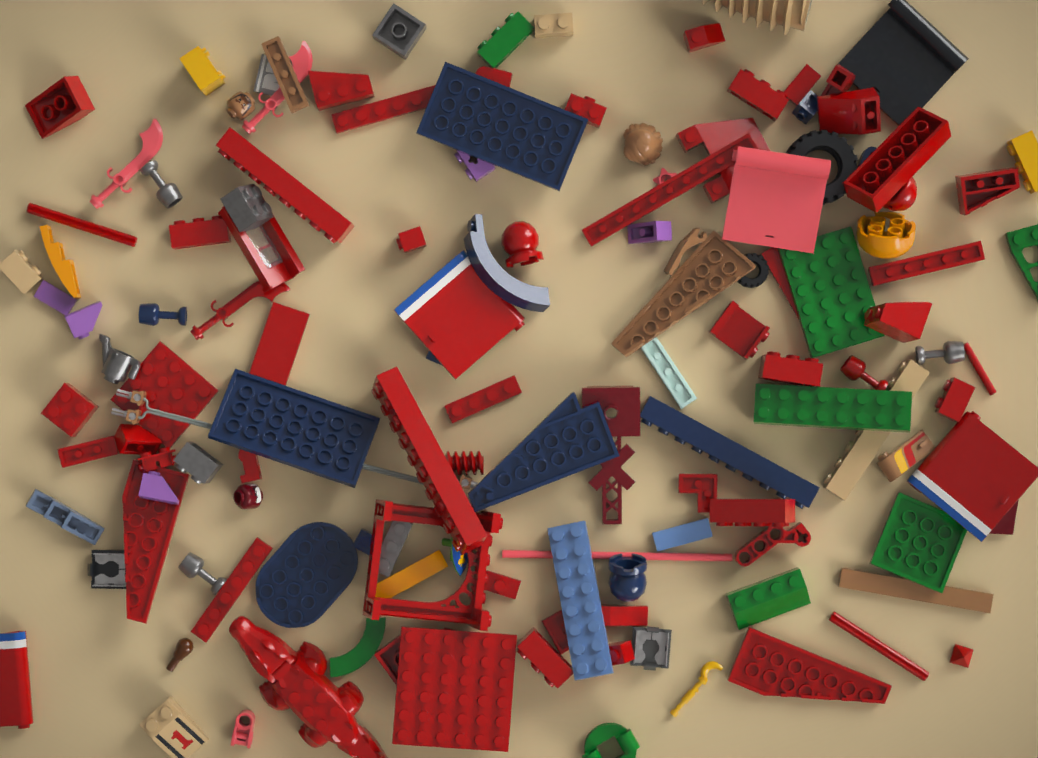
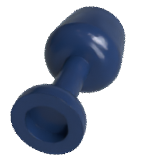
[139,303,187,326]

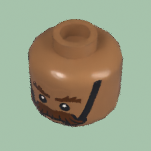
[226,91,256,120]

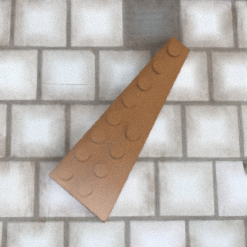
[611,230,756,357]

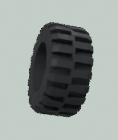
[786,130,858,205]

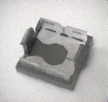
[630,626,672,671]

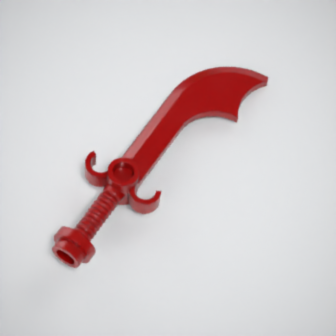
[190,281,290,340]

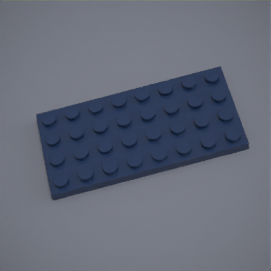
[416,62,588,191]
[208,369,380,488]

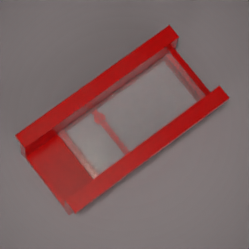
[218,196,305,292]

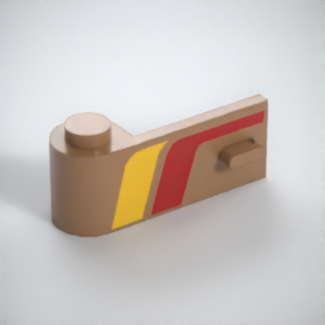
[876,429,935,482]

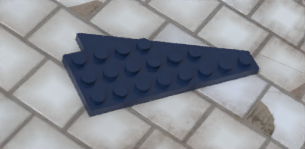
[468,392,619,512]

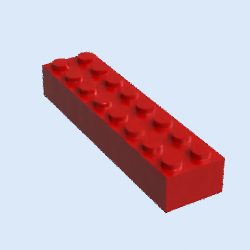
[216,127,354,244]

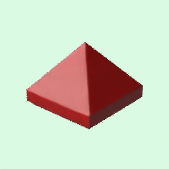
[950,644,973,668]

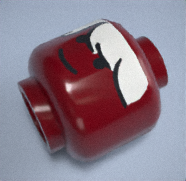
[233,484,263,510]

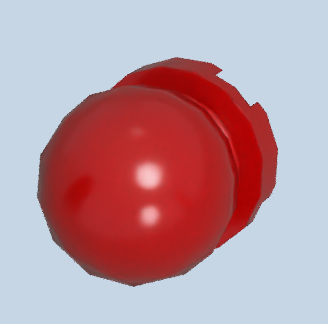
[501,221,544,268]

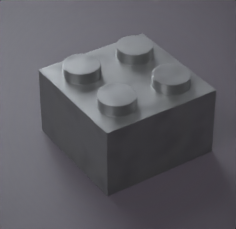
[372,3,426,60]
[220,184,274,232]
[173,442,223,484]

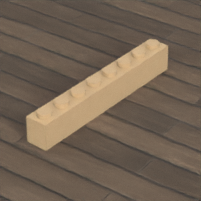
[823,360,930,501]

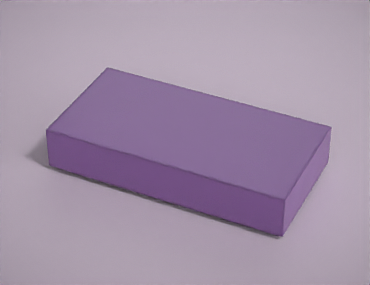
[34,280,77,315]

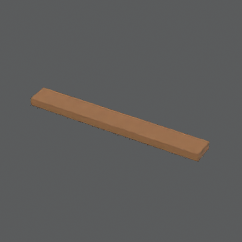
[838,568,994,613]

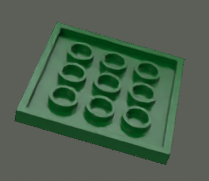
[869,492,967,593]

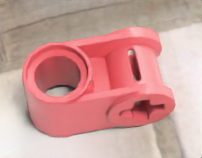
[231,710,255,749]

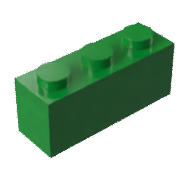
[477,12,534,69]

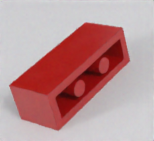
[727,69,789,121]
[169,215,231,250]

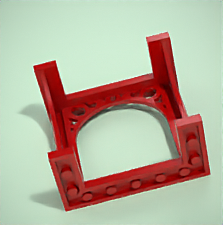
[362,499,503,631]

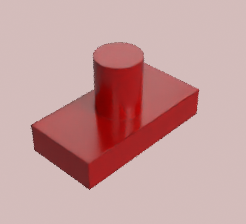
[484,570,521,599]

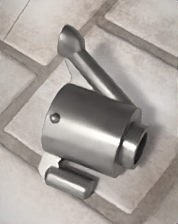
[99,334,141,384]

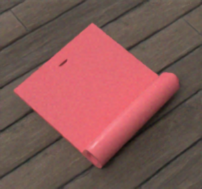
[722,146,831,254]

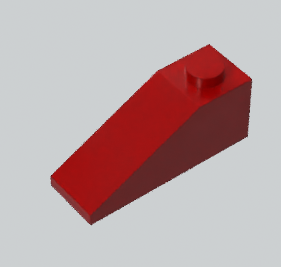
[601,604,648,626]

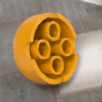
[856,212,916,259]

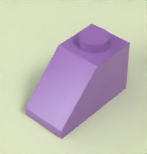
[627,221,672,244]
[64,301,102,340]
[138,471,179,505]

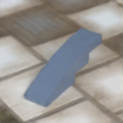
[26,489,105,545]

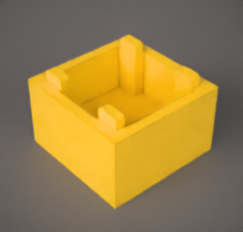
[179,46,226,96]

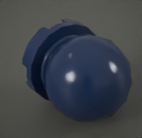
[608,554,647,602]

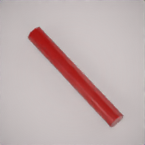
[964,342,997,396]

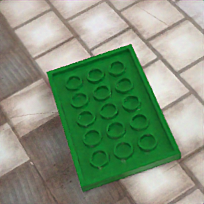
[778,226,885,358]

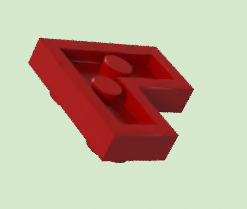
[678,474,718,513]

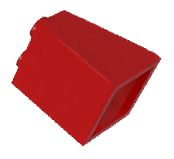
[864,302,932,343]

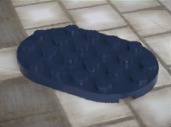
[255,522,358,628]

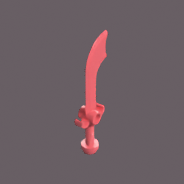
[242,41,313,134]
[89,118,163,209]

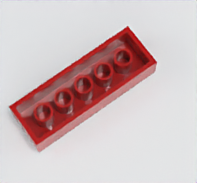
[843,106,951,213]

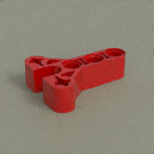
[734,498,811,566]

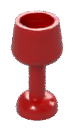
[840,355,889,390]

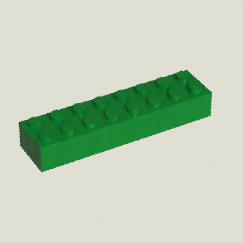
[754,384,912,433]

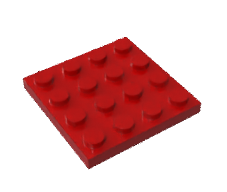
[110,341,219,448]

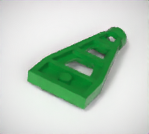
[1005,224,1038,302]

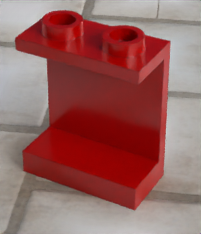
[709,301,770,359]

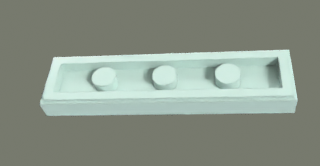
[641,337,697,409]

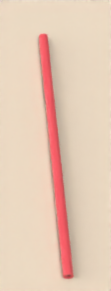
[502,550,732,561]

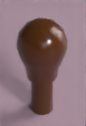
[166,638,194,672]

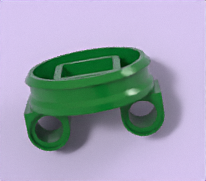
[582,723,640,758]

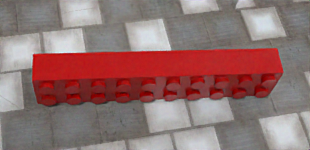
[372,366,487,555]

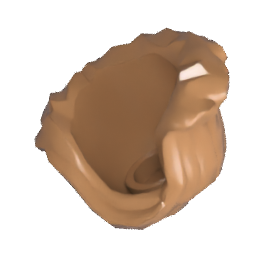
[623,123,663,166]

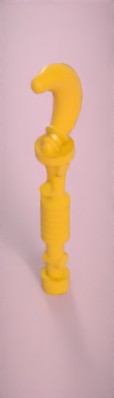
[670,661,723,717]

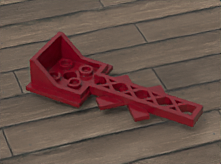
[582,386,640,524]

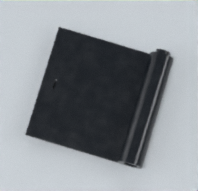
[837,0,969,125]

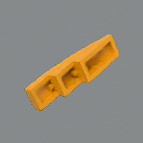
[39,225,81,299]
[375,550,448,598]

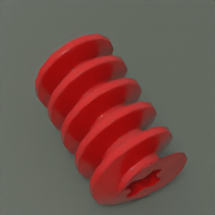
[445,451,484,475]

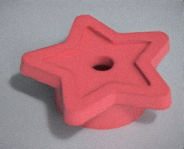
[653,168,677,185]

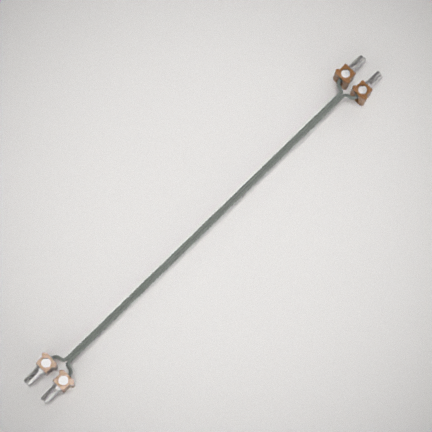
[111,389,478,508]

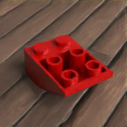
[817,87,881,135]

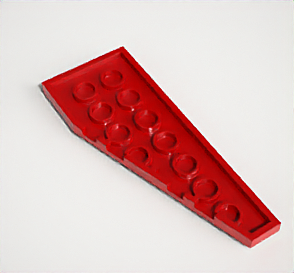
[122,460,190,624]
[727,627,892,704]

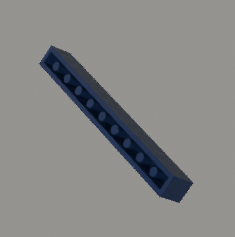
[640,396,820,509]

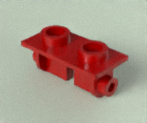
[135,447,176,472]

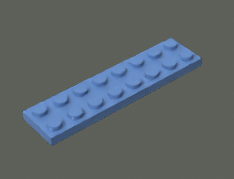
[547,521,614,681]

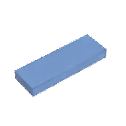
[652,518,713,552]

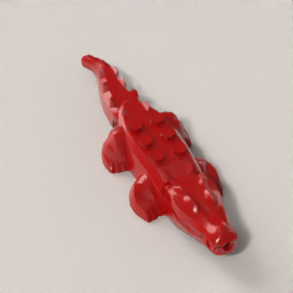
[229,616,388,758]

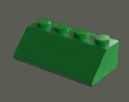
[726,567,811,630]

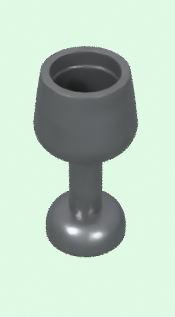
[140,160,183,208]
[915,341,965,365]
[178,552,227,595]

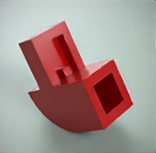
[821,65,856,96]

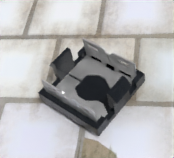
[88,550,126,589]

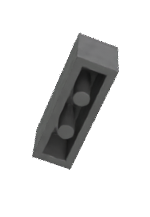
[378,521,413,577]

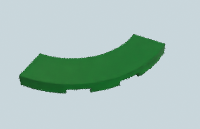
[330,617,386,678]

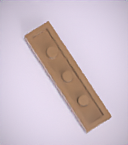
[261,36,310,113]

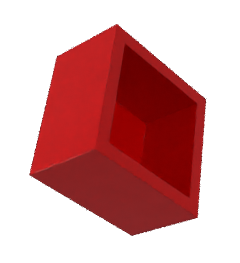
[41,383,99,437]

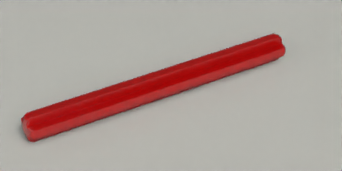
[27,203,137,247]
[829,612,929,681]

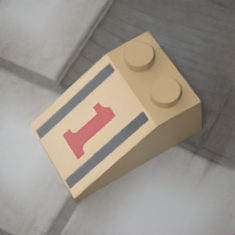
[139,696,209,758]

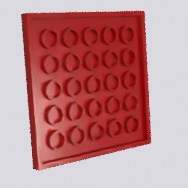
[392,626,517,752]

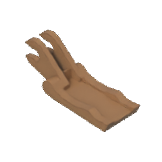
[664,228,707,276]

